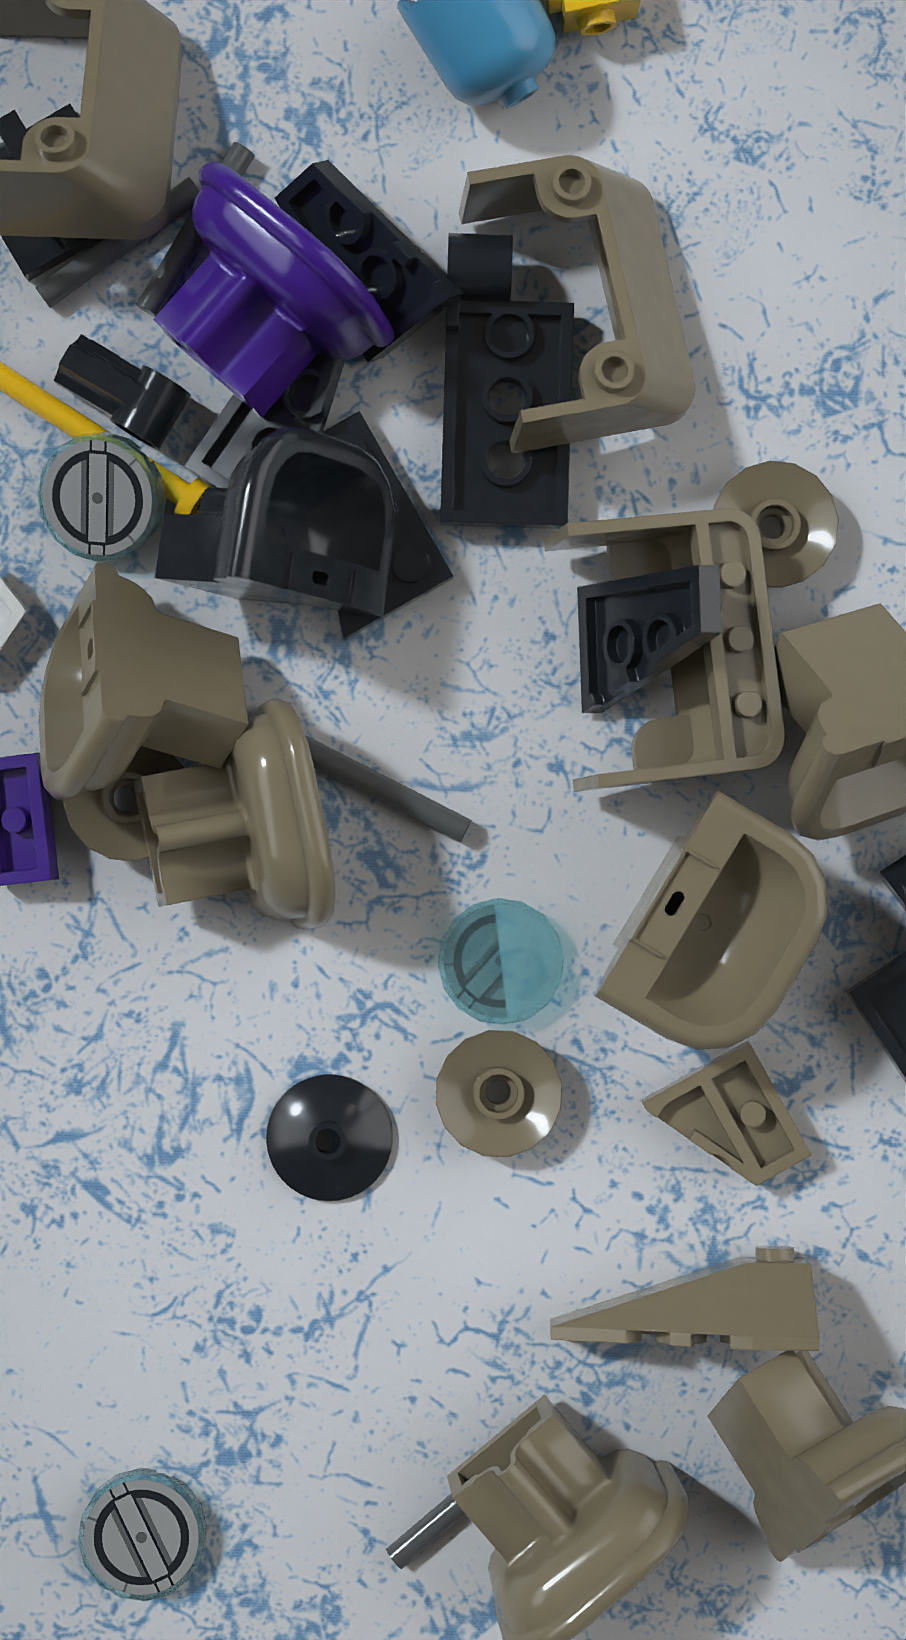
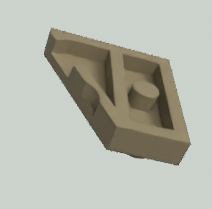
[640,1041,812,1186]

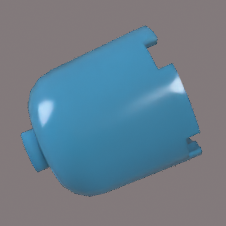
[397,0,556,109]

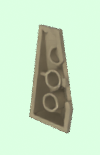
[550,1245,819,1351]

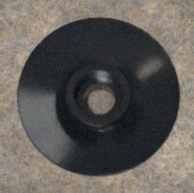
[266,1074,393,1201]

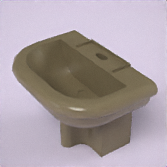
[39,562,248,800]
[774,603,906,841]
[133,698,336,929]
[595,790,828,1050]
[707,1351,906,1562]
[447,1394,689,1640]

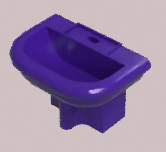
[153,162,395,418]

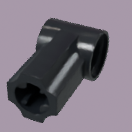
[53,334,191,450]

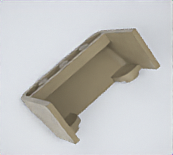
[0,0,182,240]
[459,155,696,454]
[543,508,785,792]

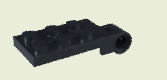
[440,233,574,529]

